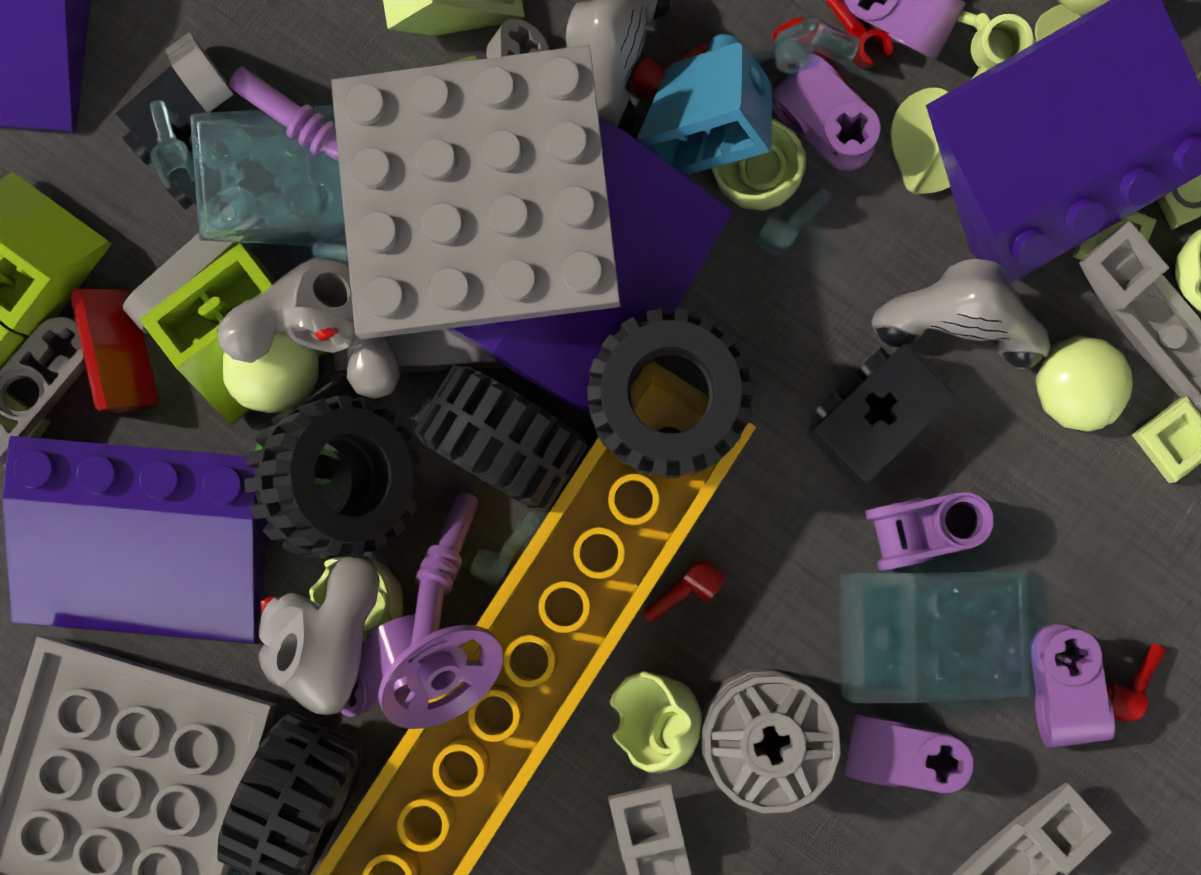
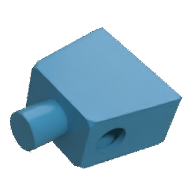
[637,34,772,175]

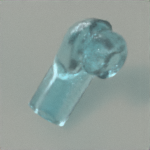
[771,17,859,74]

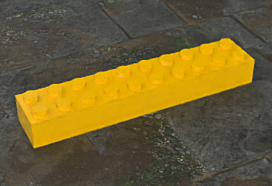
[314,361,756,875]

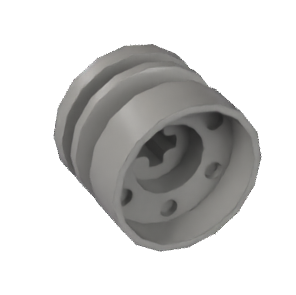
[700,669,841,814]

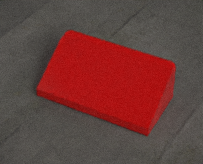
[70,289,159,416]

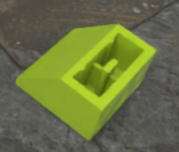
[0,172,112,336]
[139,243,327,425]

